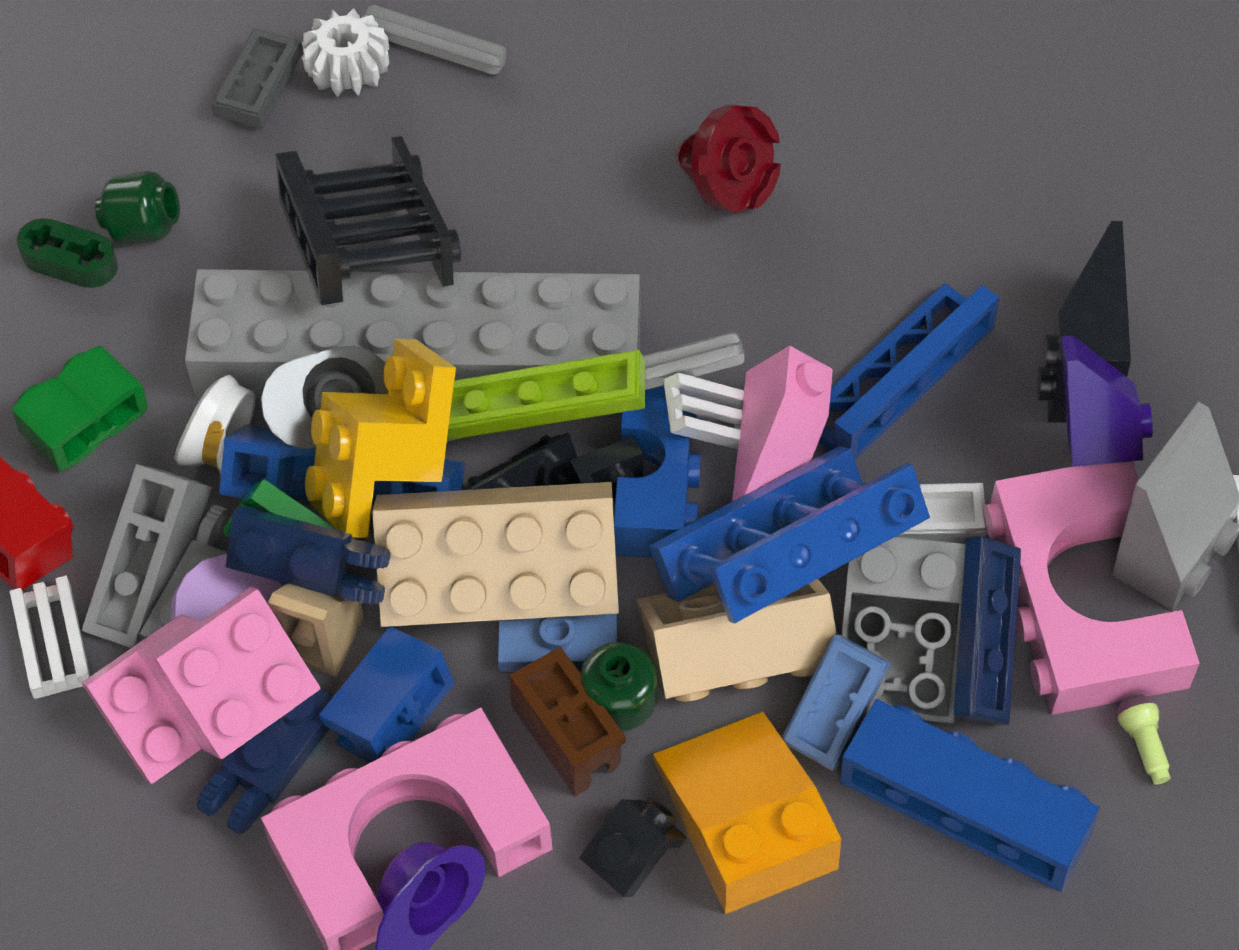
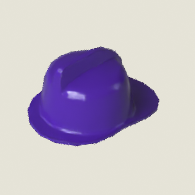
[375,842,486,950]

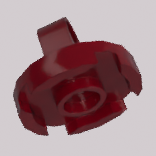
[676,104,781,212]

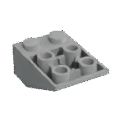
[841,537,966,724]

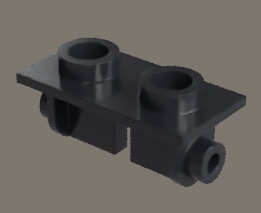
[462,432,577,490]

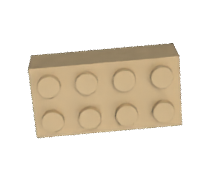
[372,482,619,627]

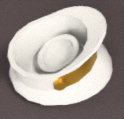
[174,375,255,475]

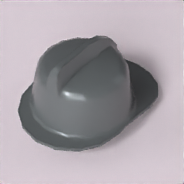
[261,346,388,449]

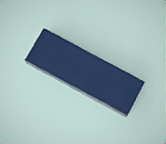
[954,536,1021,726]

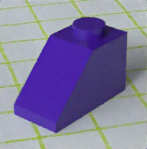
[1061,335,1153,467]

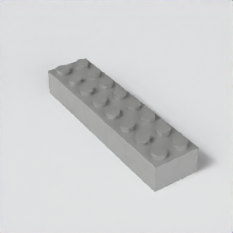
[185,269,641,399]

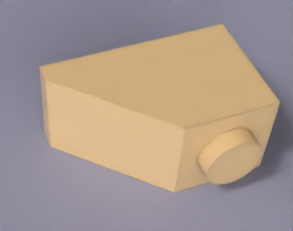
[268,583,364,677]

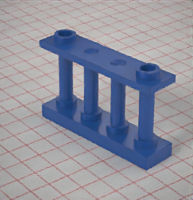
[649,446,930,624]

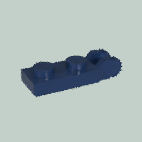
[225,506,391,605]
[196,689,334,835]

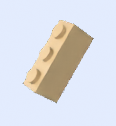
[636,579,836,702]

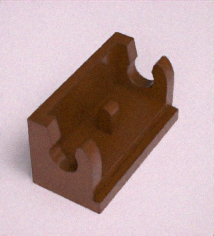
[509,646,626,796]

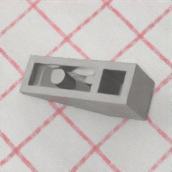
[81,464,212,648]

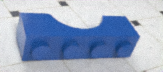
[219,424,465,511]

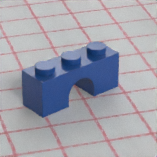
[614,385,703,558]

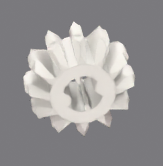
[302,8,389,98]

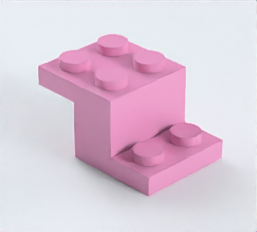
[81,587,321,784]

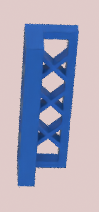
[819,283,999,460]

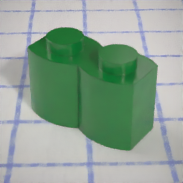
[12,346,148,472]

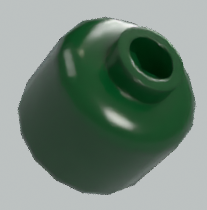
[95,171,180,244]
[580,642,658,731]

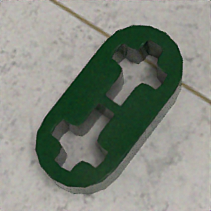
[17,218,118,288]

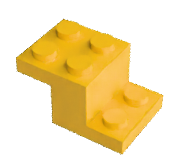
[305,338,456,538]

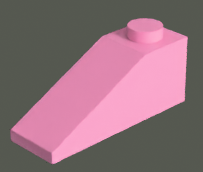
[732,346,833,502]

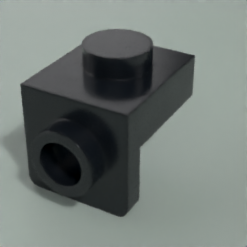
[579,797,687,897]

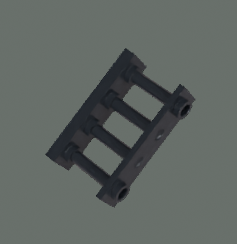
[275,136,461,305]

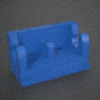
[319,626,455,763]

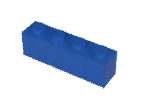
[840,698,1100,892]

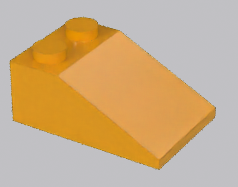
[653,712,842,914]

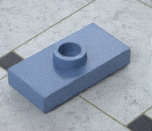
[498,614,617,672]
[782,634,891,770]

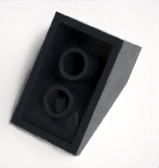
[1037,221,1131,423]

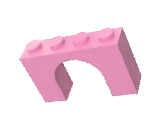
[984,461,1200,715]
[261,708,553,950]

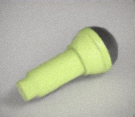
[1117,694,1171,785]

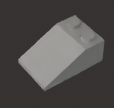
[1112,401,1239,611]

